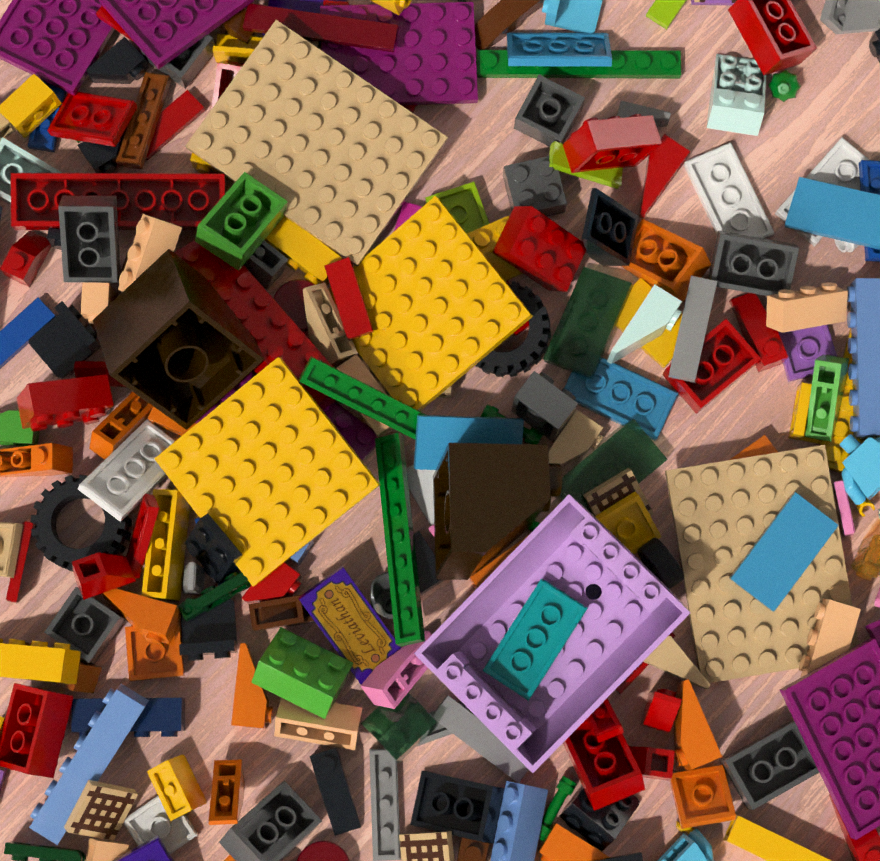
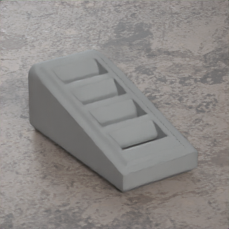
[617,101,671,127]
[182,562,205,595]

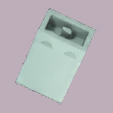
[707,54,766,136]

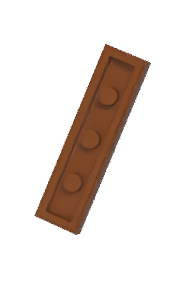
[115,72,172,170]

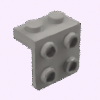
[820,0,880,34]

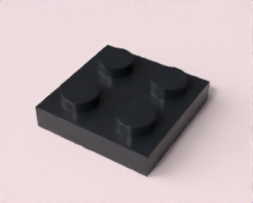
[184,514,242,584]

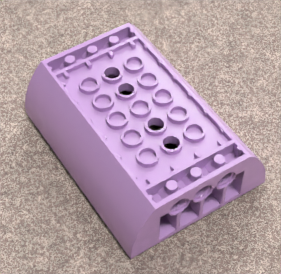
[414,494,691,773]

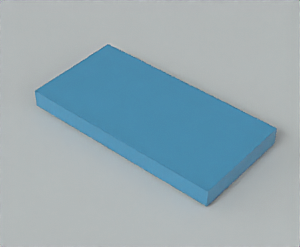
[507,33,612,67]
[785,177,880,250]
[564,349,678,441]
[414,415,524,470]
[729,492,839,612]

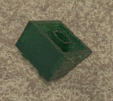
[361,693,438,763]

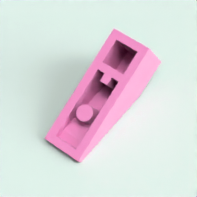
[361,631,432,709]

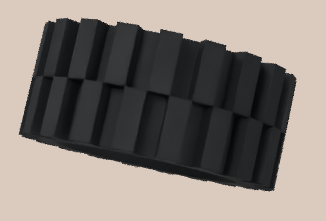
[475,281,551,377]
[30,475,132,572]

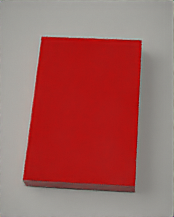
[47,92,138,147]

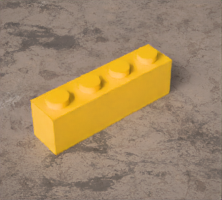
[265,216,343,286]
[141,489,190,601]
[0,638,81,685]

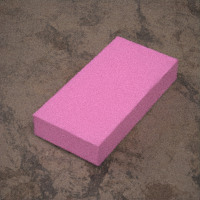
[833,481,855,537]

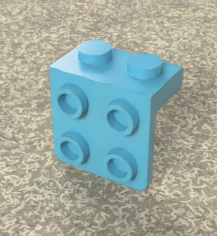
[542,0,603,33]

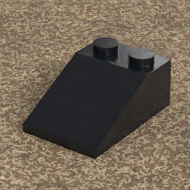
[582,188,639,266]
[410,771,505,844]

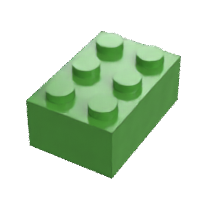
[195,172,288,271]
[251,627,353,719]

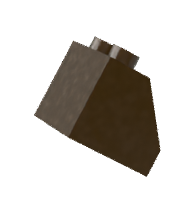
[93,249,264,430]
[433,443,562,580]

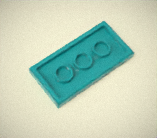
[482,578,588,701]

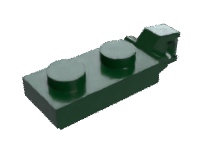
[178,572,251,622]

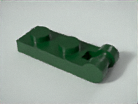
[4,841,86,861]

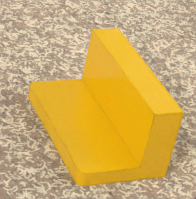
[213,34,262,63]
[0,74,62,138]
[788,382,821,444]
[147,754,207,821]

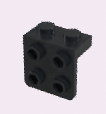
[29,301,101,379]
[179,599,238,661]
[559,788,640,852]

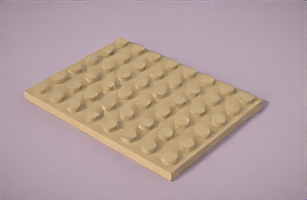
[185,20,448,266]
[665,445,859,683]

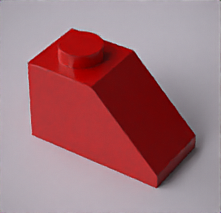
[0,231,52,288]
[242,563,302,604]

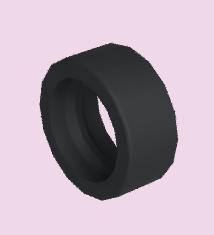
[637,538,684,589]

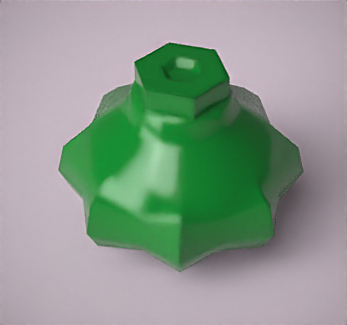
[768,69,801,102]

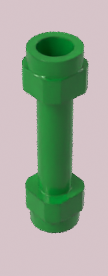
[480,404,543,445]
[539,776,577,841]

